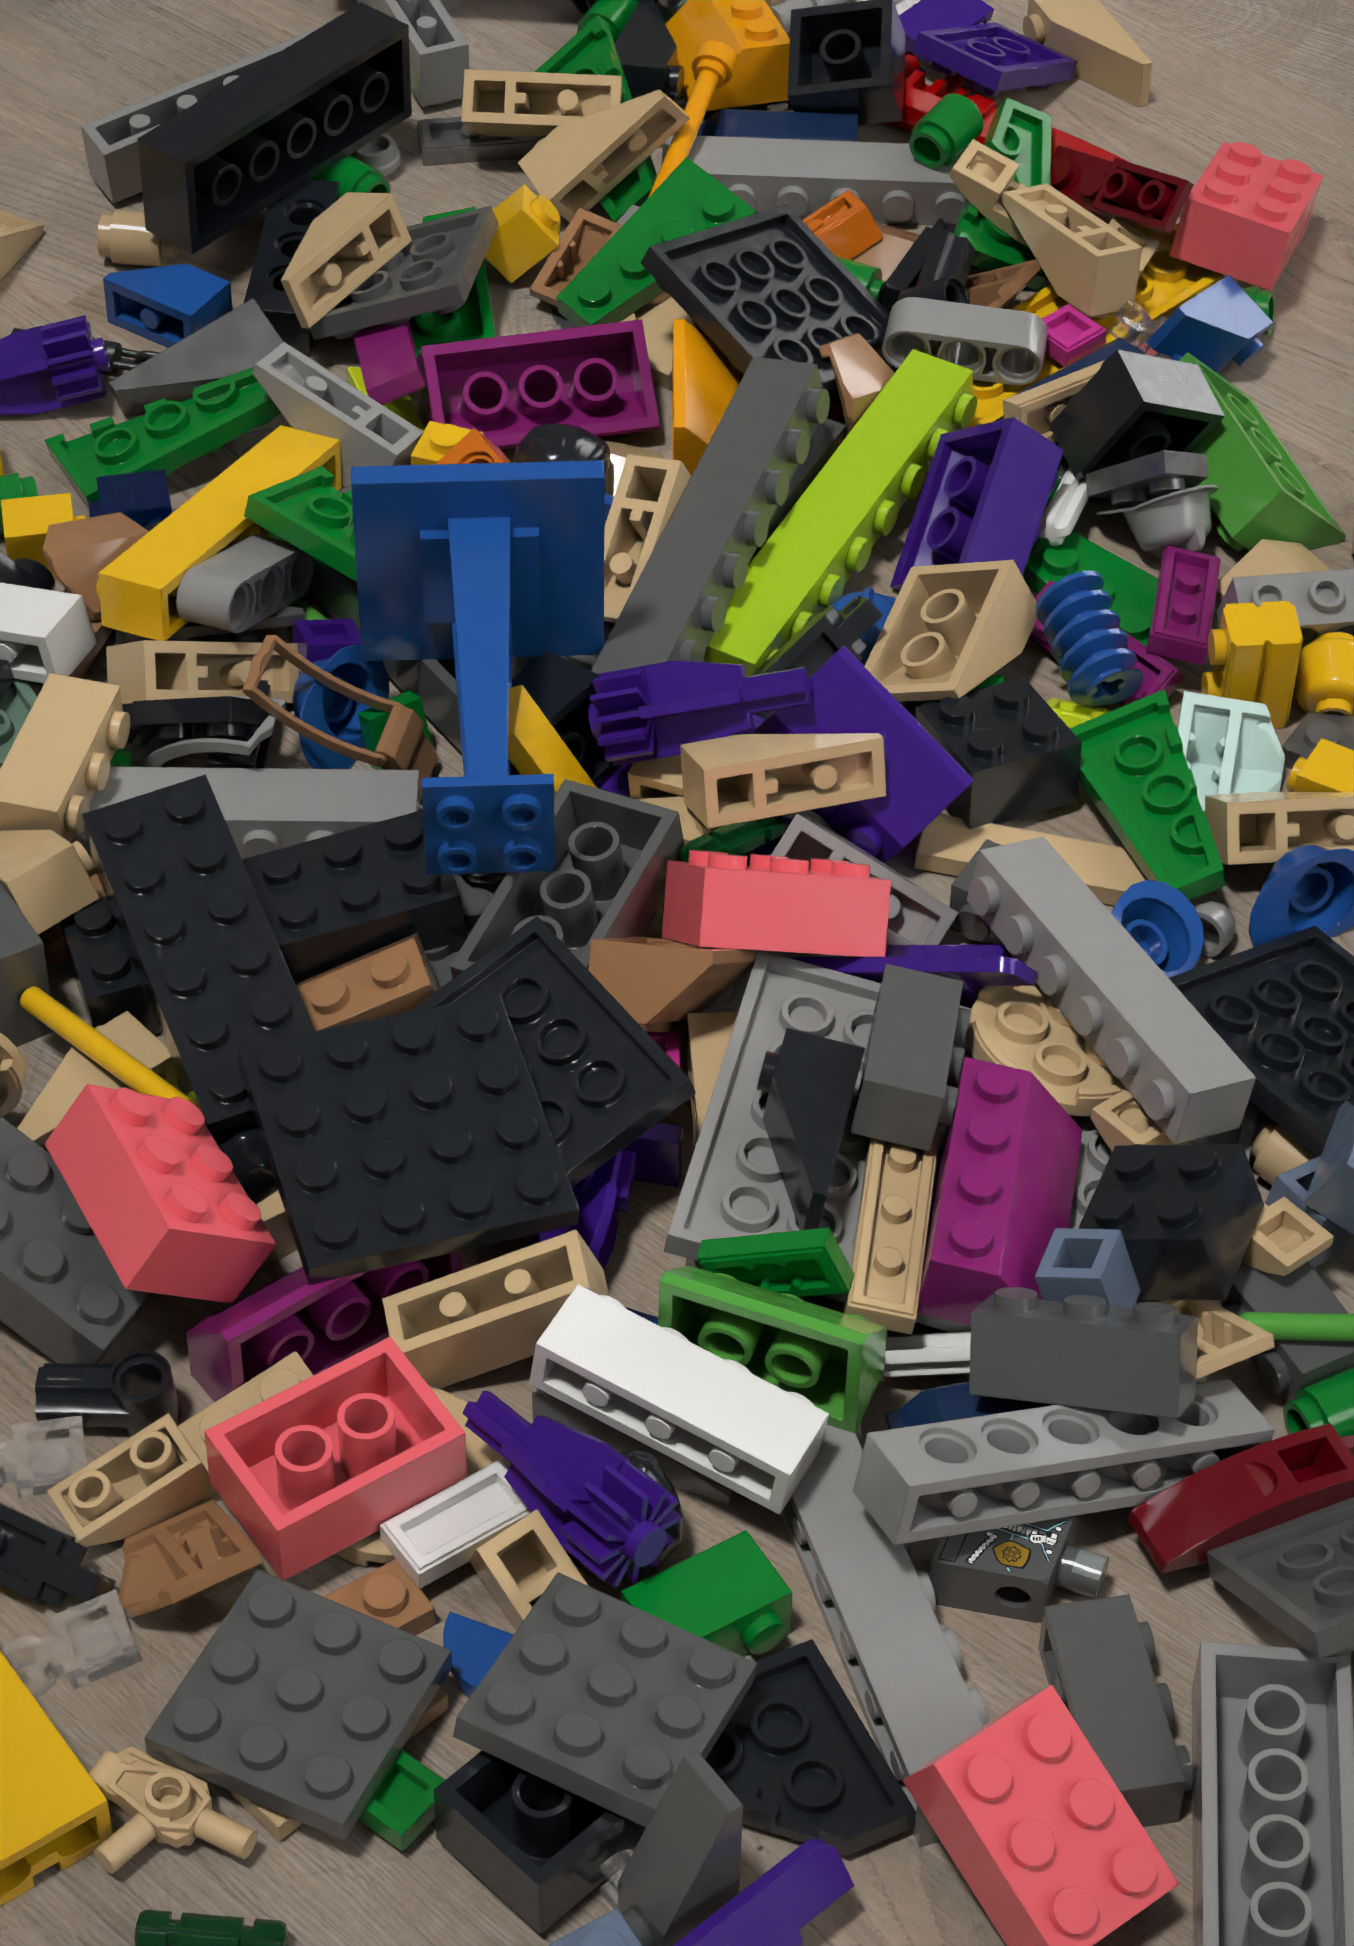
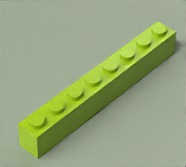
[704,349,978,677]

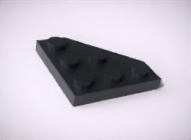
[705,1639,916,1856]

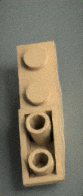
[47,1351,314,1547]

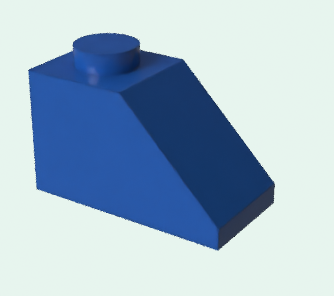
[103,263,233,348]
[1146,275,1273,373]

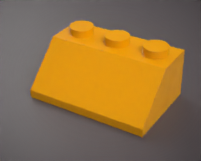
[665,0,790,111]
[672,319,740,476]

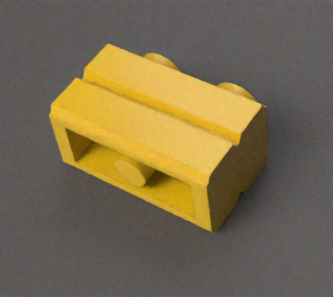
[1201,601,1303,729]

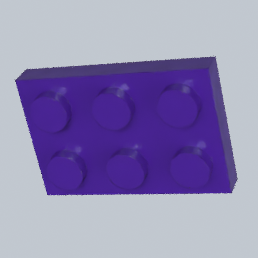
[912,22,1078,96]

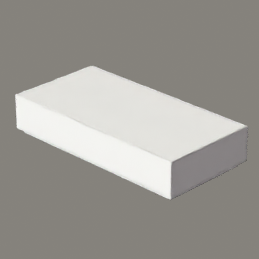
[380,1459,531,1589]

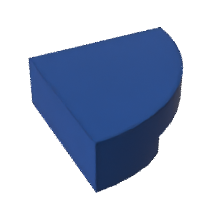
[443,1611,514,1698]

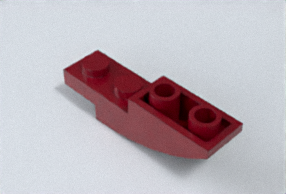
[1050,145,1194,236]
[1128,1423,1354,1573]

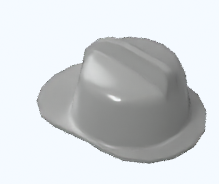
[1096,484,1219,559]

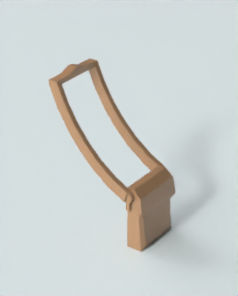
[242,635,439,801]

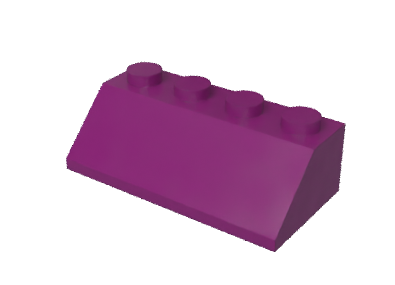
[419,319,660,449]
[917,1057,1083,1325]
[186,1251,463,1402]

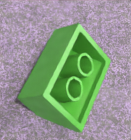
[658,1265,887,1434]

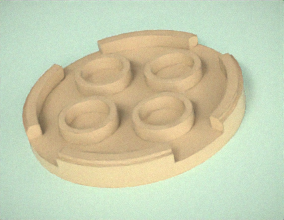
[966,981,1126,1116]

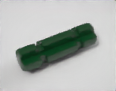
[679,815,788,862]
[134,1909,288,1946]

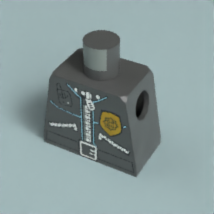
[930,1515,1109,1623]

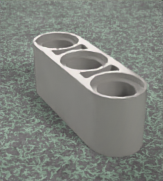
[882,297,1048,385]
[176,534,315,633]

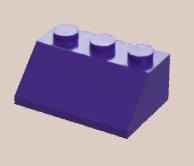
[890,417,1064,592]
[751,645,974,864]

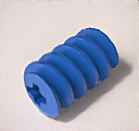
[1036,570,1144,707]

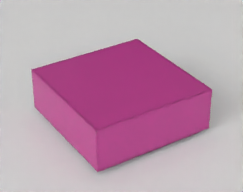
[1042,304,1107,367]

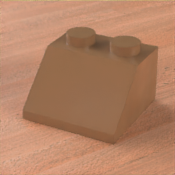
[296,933,439,1031]
[588,937,758,1032]

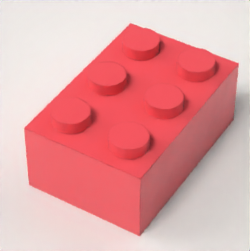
[1169,142,1324,291]
[662,850,891,957]
[45,1084,277,1304]
[204,1337,467,1580]
[903,1685,1179,1946]

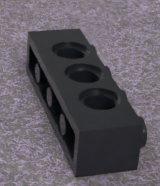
[243,180,340,357]

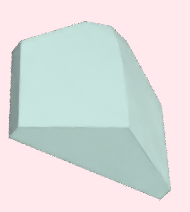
[1177,691,1285,811]

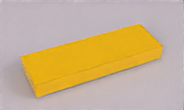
[508,685,597,796]

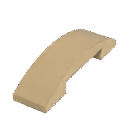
[949,139,1161,279]
[1090,1088,1334,1276]

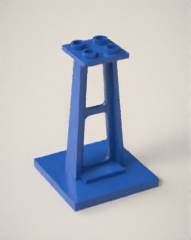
[351,460,605,875]

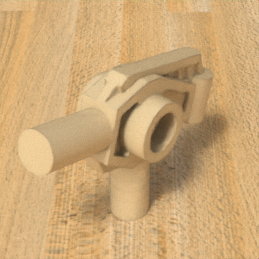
[89,1746,258,1874]

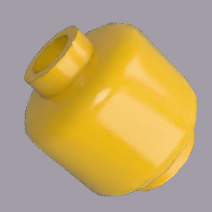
[1295,632,1354,716]

